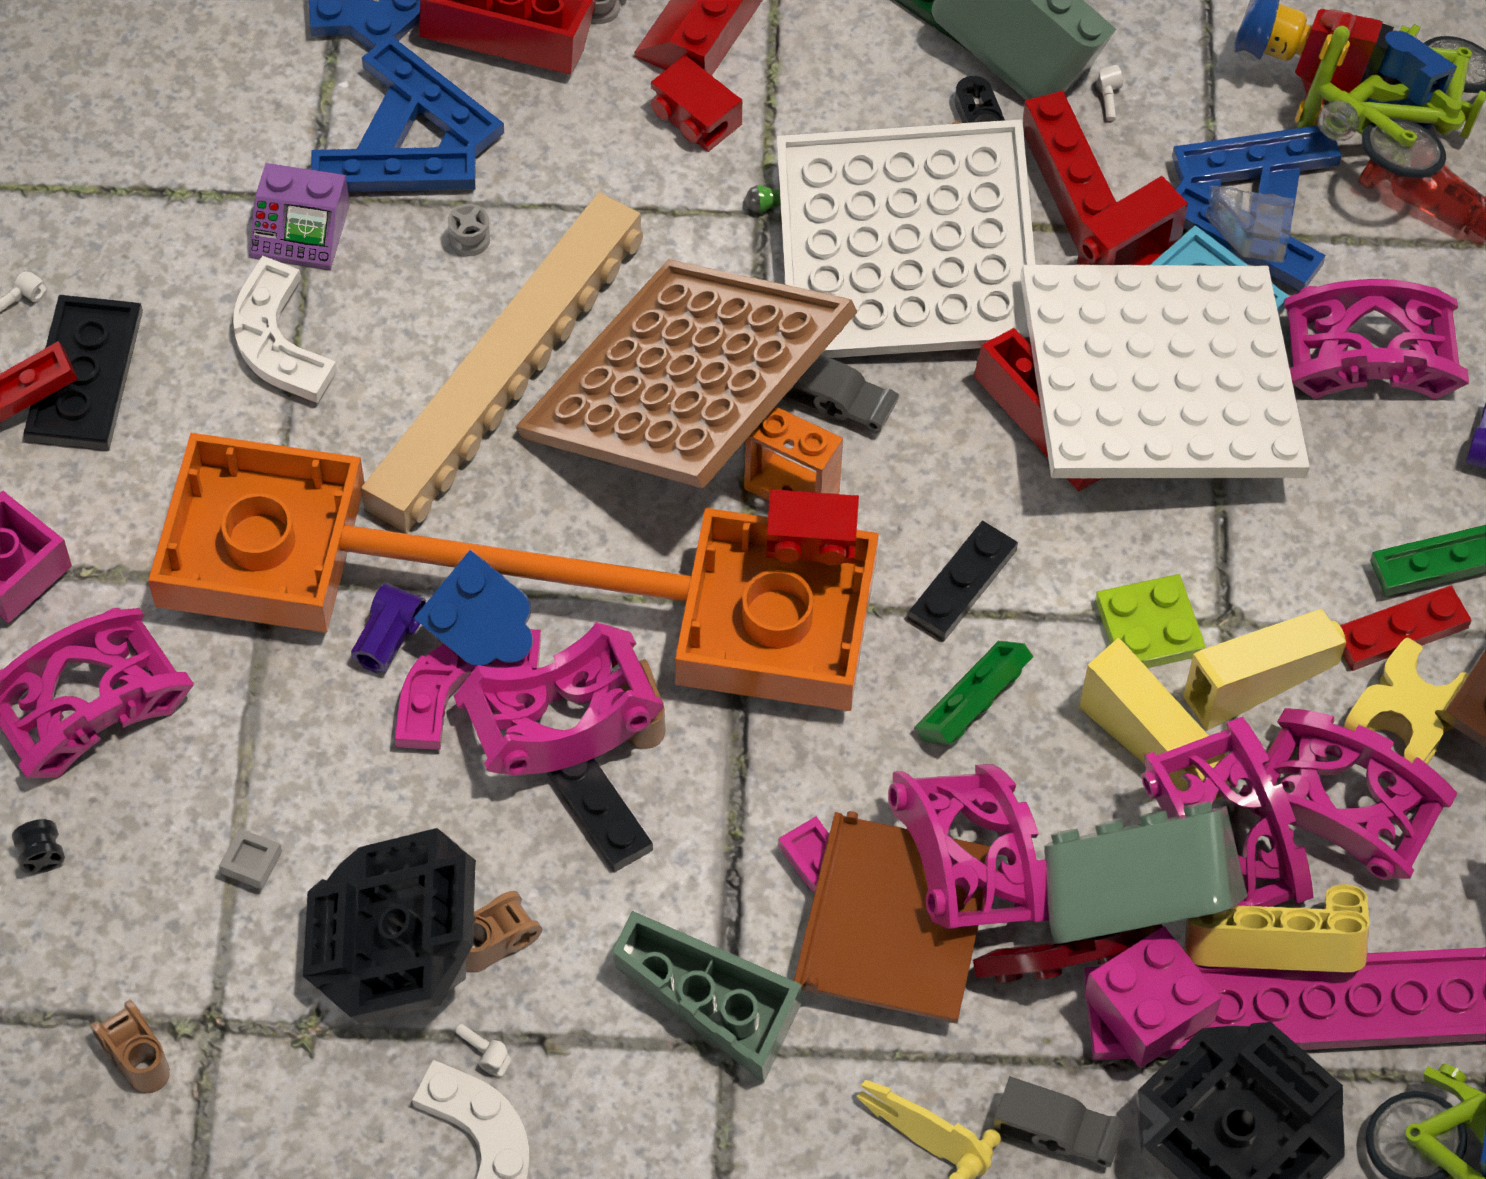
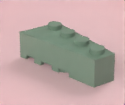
[612,911,803,1083]

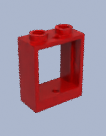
[1077,176,1188,265]

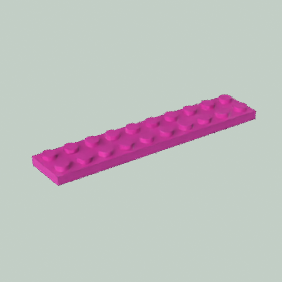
[1083,947,1486,1060]

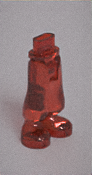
[1358,129,1486,240]

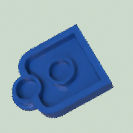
[414,550,533,666]

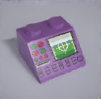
[250,163,350,270]

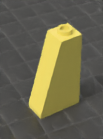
[1183,608,1346,731]
[1079,638,1230,805]

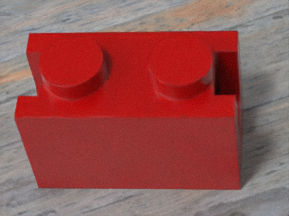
[651,55,743,152]
[766,489,859,565]

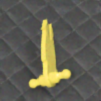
[857,1080,1001,1179]

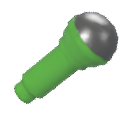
[746,185,781,213]

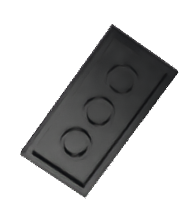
[23,295,143,451]

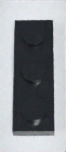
[908,520,1018,642]
[546,758,653,873]

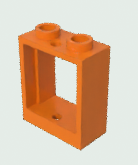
[744,406,843,501]

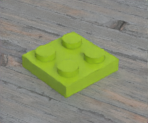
[1095,574,1206,668]

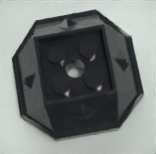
[303,828,476,1024]
[1136,1022,1345,1179]

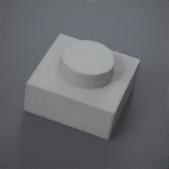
[219,828,282,890]

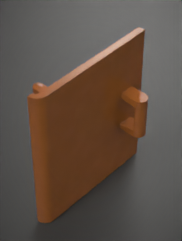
[794,811,991,1024]

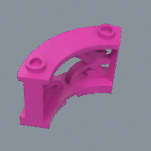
[1284,279,1469,400]
[0,608,194,778]
[454,622,664,776]
[1239,708,1458,880]
[1141,717,1314,907]
[888,764,1049,929]

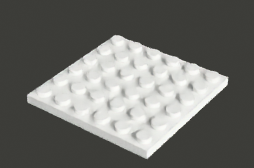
[777,119,1036,358]
[1020,265,1310,478]

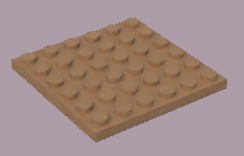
[515,259,857,489]

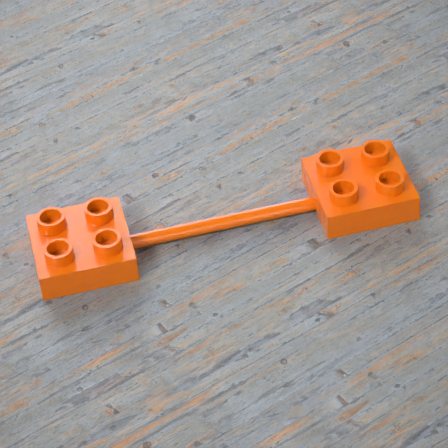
[148,432,879,711]

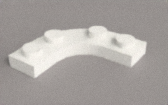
[233,256,337,403]
[412,1060,530,1179]

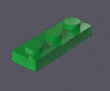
[1370,525,1486,597]
[914,640,1033,745]

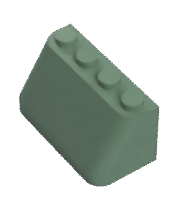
[932,0,1117,100]
[1044,801,1248,944]

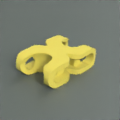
[1344,638,1468,765]

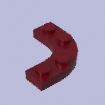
[973,924,1163,983]

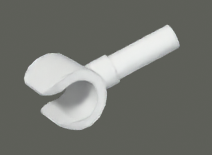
[1096,65,1123,122]
[0,272,47,312]
[455,1024,511,1077]

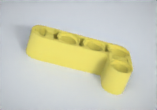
[1185,884,1370,972]

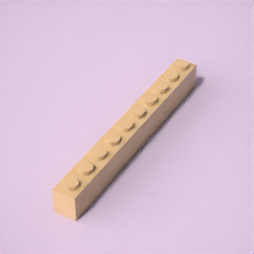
[361,192,643,534]

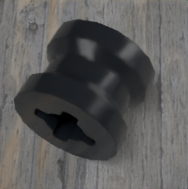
[12,819,65,874]

